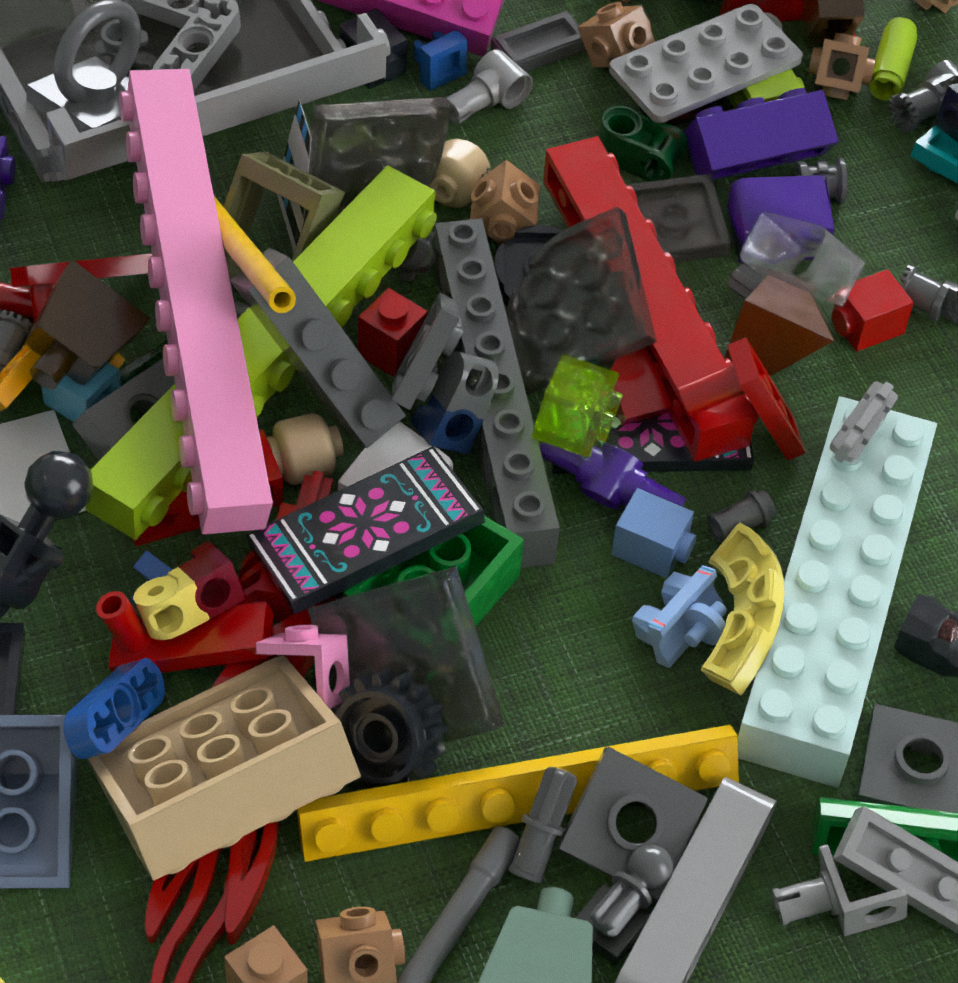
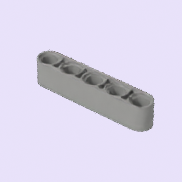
[615,777,777,983]

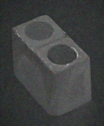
[741,212,865,306]

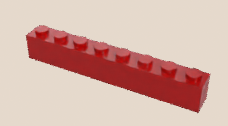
[543,136,758,462]

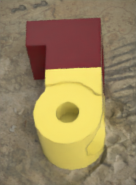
[133,541,247,640]

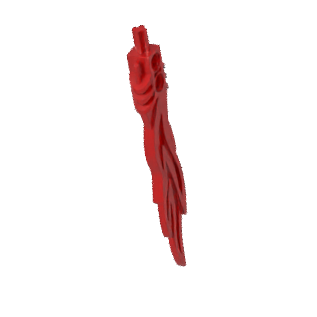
[145,471,343,983]

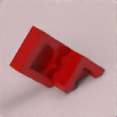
[604,331,672,425]

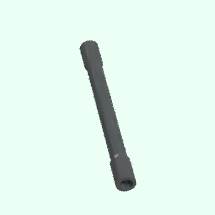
[397,826,520,983]

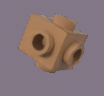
[577,2,655,67]
[808,33,875,100]
[470,160,540,245]
[315,907,405,983]

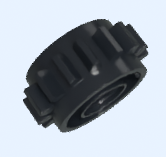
[331,668,449,789]

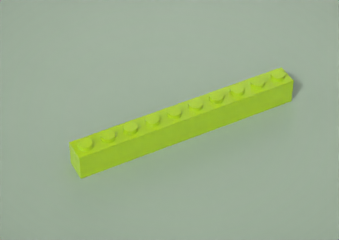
[85,165,437,540]

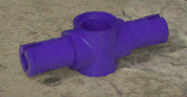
[539,429,686,510]

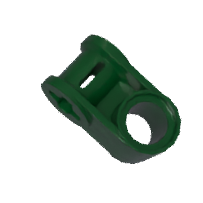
[598,106,688,185]

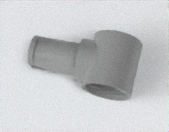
[443,49,533,125]

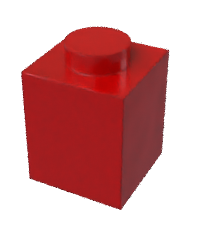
[831,269,914,352]
[358,288,428,377]

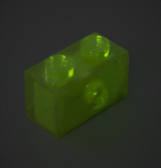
[531,354,623,458]

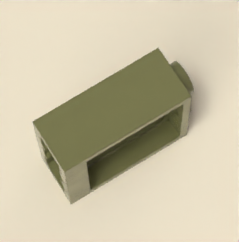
[223,152,345,280]

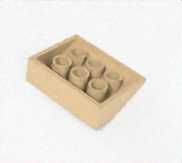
[86,655,361,881]

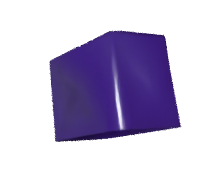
[727,175,834,262]

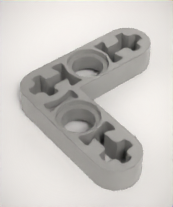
[124,0,241,91]

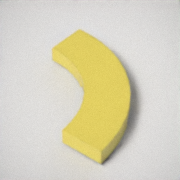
[701,522,785,695]

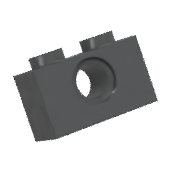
[72,359,175,461]

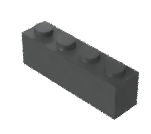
[229,248,406,448]

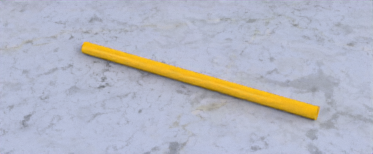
[214,196,296,313]

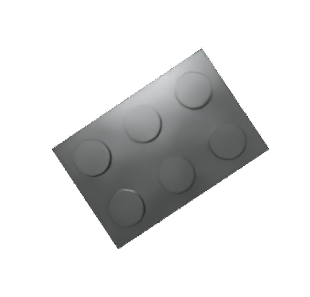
[391,293,463,410]

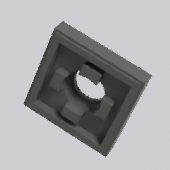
[856,704,958,813]
[556,747,708,901]

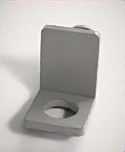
[772,844,908,936]

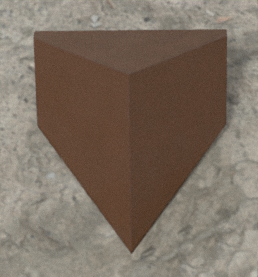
[724,275,834,376]

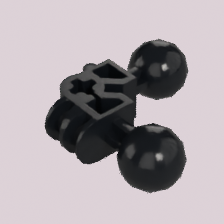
[0,451,93,618]

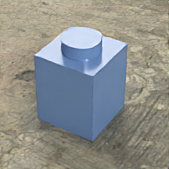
[611,488,697,579]

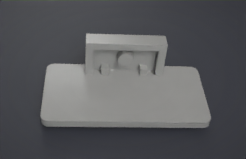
[609,4,803,123]

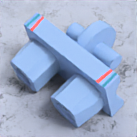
[632,565,727,668]

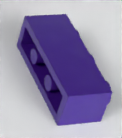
[684,88,839,184]

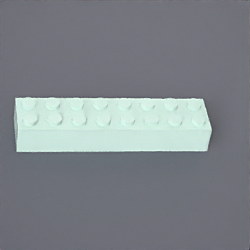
[738,396,937,788]

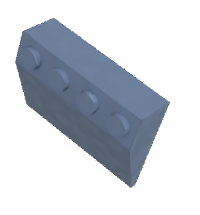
[0,715,78,888]

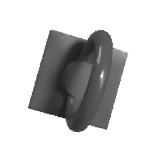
[26,0,141,133]

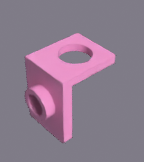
[256,625,350,709]

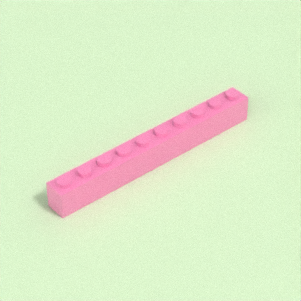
[119,69,273,535]

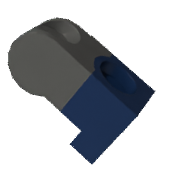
[411,351,499,454]

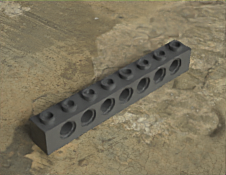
[433,218,560,568]

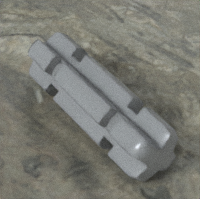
[830,381,898,463]

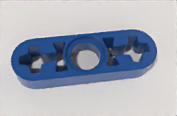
[63,658,165,759]

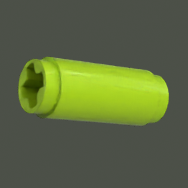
[869,17,917,101]

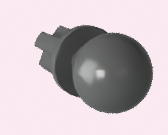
[590,844,674,938]

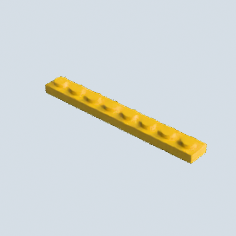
[297,725,739,862]

